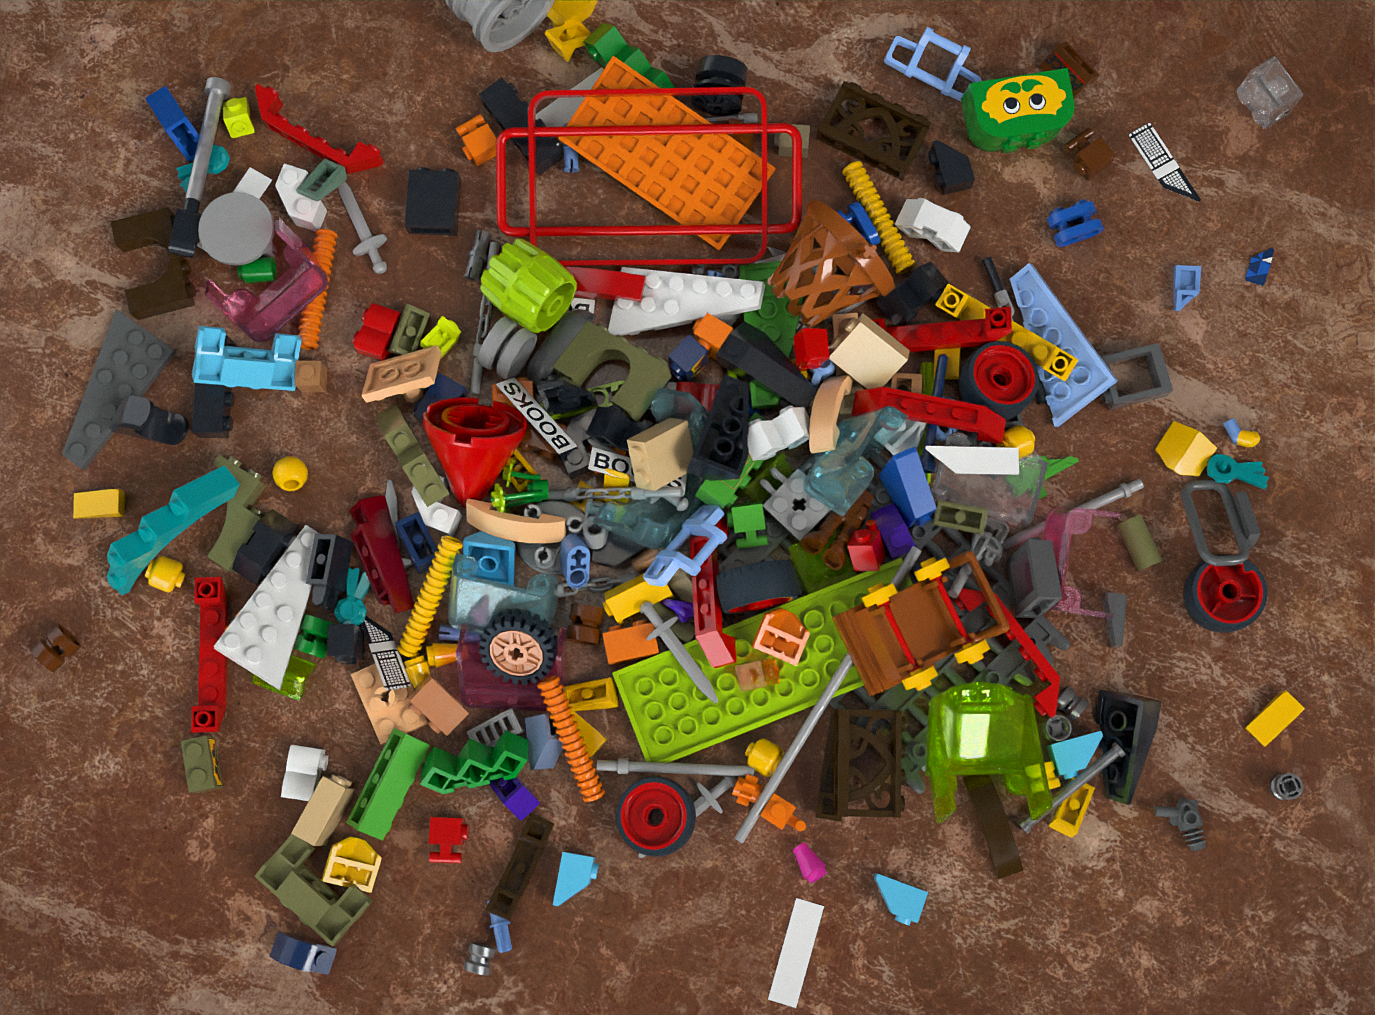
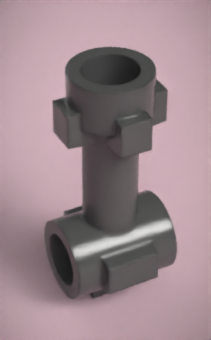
[692,264,739,279]

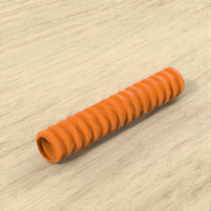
[297,229,338,350]
[537,676,605,802]

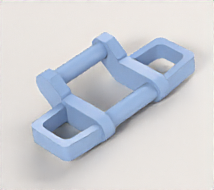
[884,26,981,101]
[643,505,727,587]

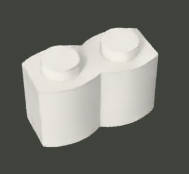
[281,745,328,801]

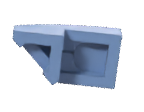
[1173,265,1201,311]

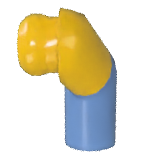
[1223,418,1260,448]

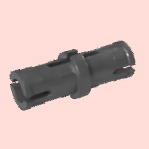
[464,230,491,282]

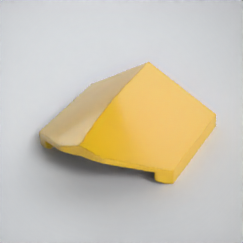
[1155,421,1217,477]
[321,836,382,893]

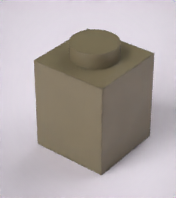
[774,124,810,158]

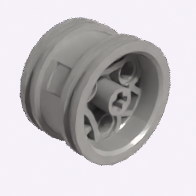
[445,0,555,52]

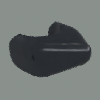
[110,395,189,445]

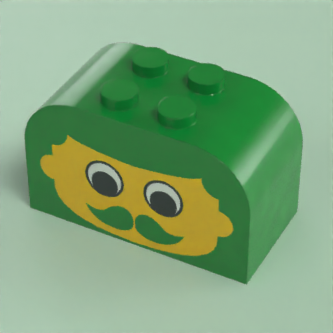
[961,68,1075,153]

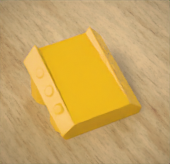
[547,0,598,28]

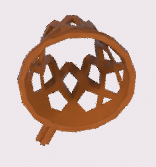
[767,199,895,328]

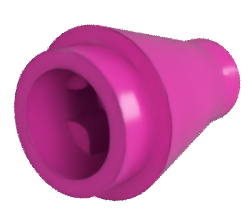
[792,842,828,884]

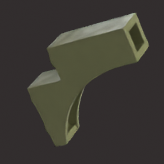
[375,404,449,507]
[207,454,266,574]

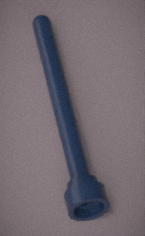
[919,354,948,474]

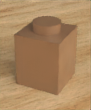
[295,361,328,393]

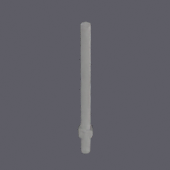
[597,758,754,776]

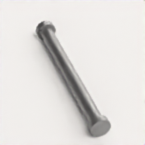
[1017,742,1125,834]

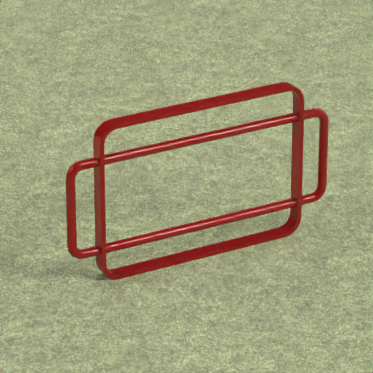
[496,87,802,267]

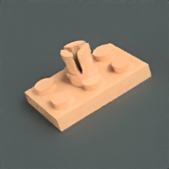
[362,345,441,403]
[351,654,429,745]

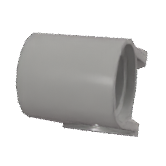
[583,498,614,549]

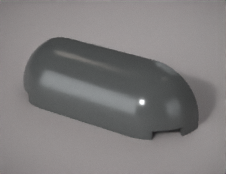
[526,309,597,395]

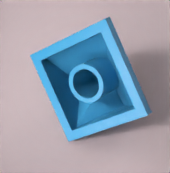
[463,531,515,587]

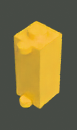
[603,570,674,625]

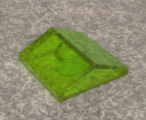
[788,530,856,595]

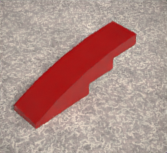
[563,266,646,302]

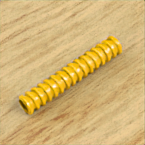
[842,161,916,274]
[397,536,463,658]

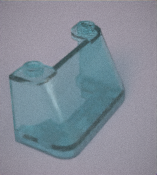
[803,406,907,517]
[447,553,558,635]

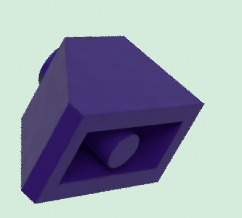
[870,503,916,560]
[489,775,540,821]

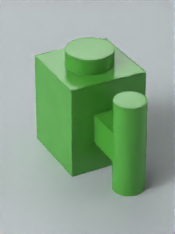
[727,501,768,549]

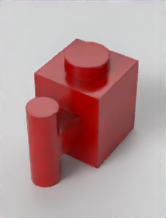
[793,328,830,372]
[848,519,886,571]
[429,817,469,864]

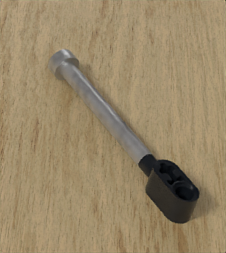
[168,77,231,258]

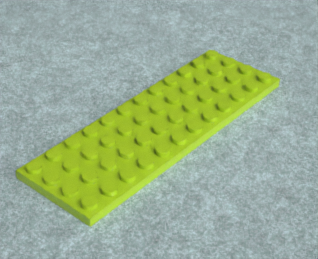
[612,558,913,763]

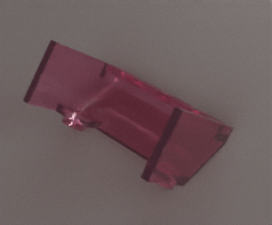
[205,218,328,342]
[1043,507,1127,619]
[456,623,567,711]

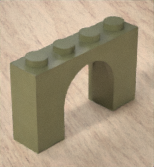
[552,321,672,422]

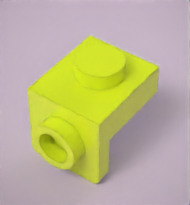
[223,97,254,138]
[420,316,461,359]

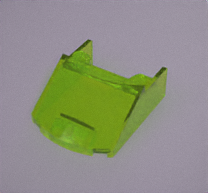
[925,682,1053,823]

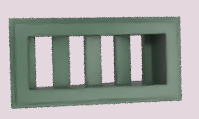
[296,159,347,202]

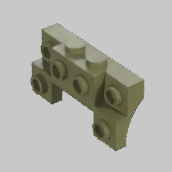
[255,834,373,947]

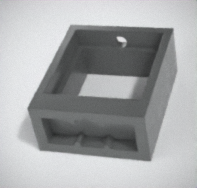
[1101,343,1173,411]
[1006,537,1062,618]

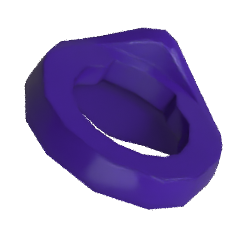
[661,599,694,623]

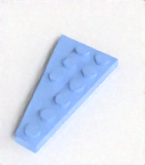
[1010,263,1118,427]

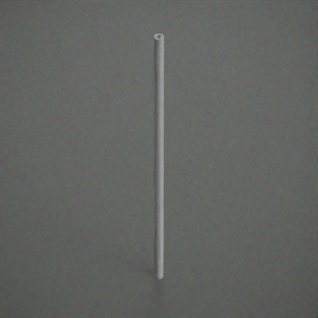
[734,546,921,843]

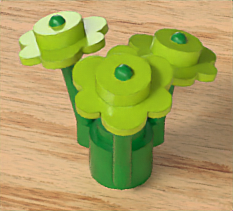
[491,458,549,514]

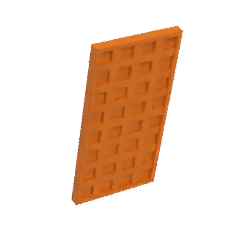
[558,56,776,251]

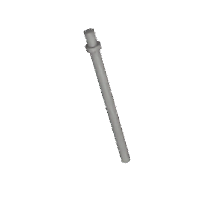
[1002,479,1144,551]

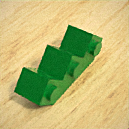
[583,22,675,88]
[420,730,528,794]

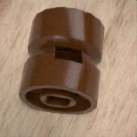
[566,604,604,645]
[30,624,81,672]

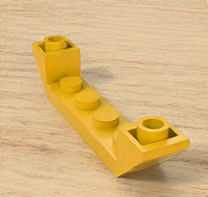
[935,283,1079,382]

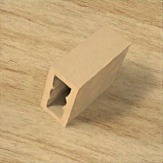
[829,313,910,389]
[627,418,693,491]
[291,774,356,846]

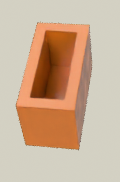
[602,620,660,666]

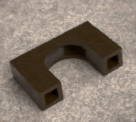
[111,207,196,320]

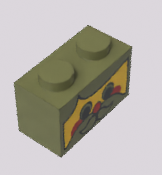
[181,736,223,793]

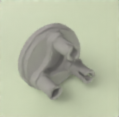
[198,192,277,265]
[516,500,592,576]

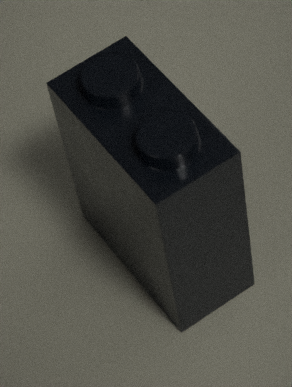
[404,167,462,236]

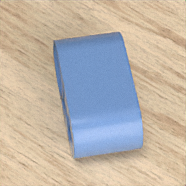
[560,534,590,588]

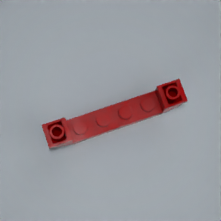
[255,84,384,174]
[872,306,1012,352]
[851,387,1006,445]
[689,516,737,669]
[191,577,228,733]
[953,588,1060,718]

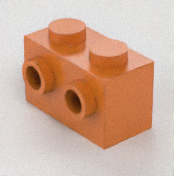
[693,312,733,361]

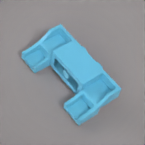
[192,326,302,391]

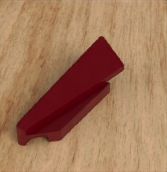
[349,495,415,613]

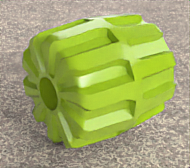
[480,238,577,333]

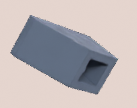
[525,714,563,770]

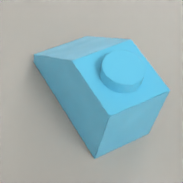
[1046,731,1103,780]
[553,852,599,906]
[874,873,928,926]

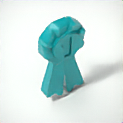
[176,145,230,193]
[1207,454,1269,489]
[334,568,371,626]

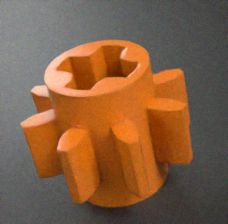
[732,773,763,807]

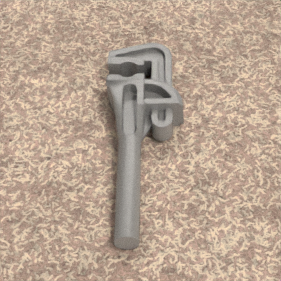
[948,517,1009,598]

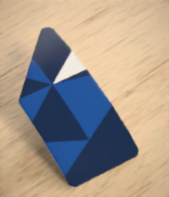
[1245,248,1274,286]

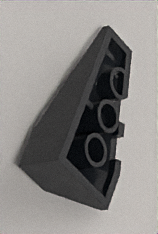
[716,321,817,410]
[537,375,598,416]
[686,375,749,481]
[1096,690,1161,805]

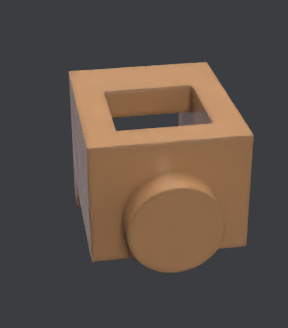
[885,373,922,394]

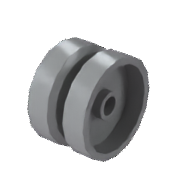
[477,317,537,380]

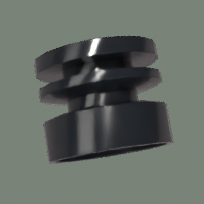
[691,55,748,116]

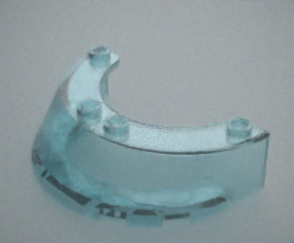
[593,388,709,549]

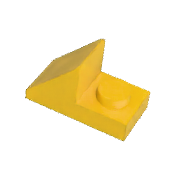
[545,21,592,62]

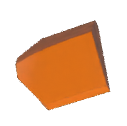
[751,608,810,666]

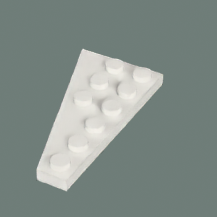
[608,267,765,336]
[214,525,320,690]

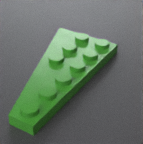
[739,261,805,409]

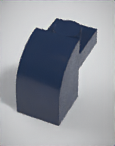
[269,931,337,975]

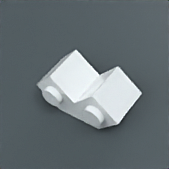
[275,164,327,232]
[895,198,970,253]
[748,405,810,461]
[411,476,463,537]

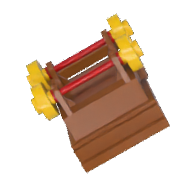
[832,551,1010,696]

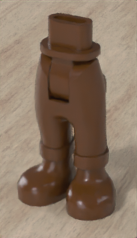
[801,486,874,570]

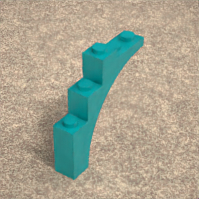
[107,465,240,596]

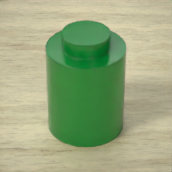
[238,256,277,284]

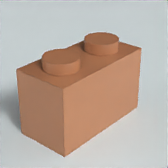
[407,674,469,736]

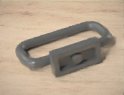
[1181,480,1261,566]

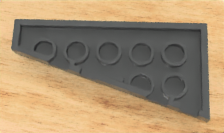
[62,309,177,471]

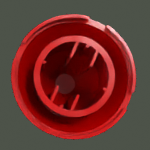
[423,397,527,508]

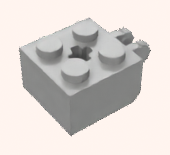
[759,467,836,543]

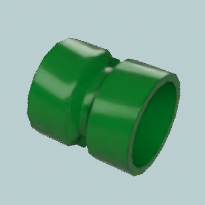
[293,614,336,659]

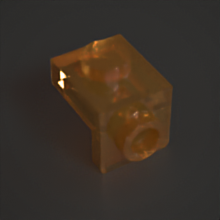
[735,658,780,692]

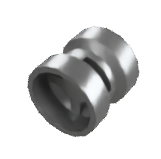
[1056,685,1089,721]
[1041,715,1072,742]
[1269,773,1303,800]
[463,942,496,976]

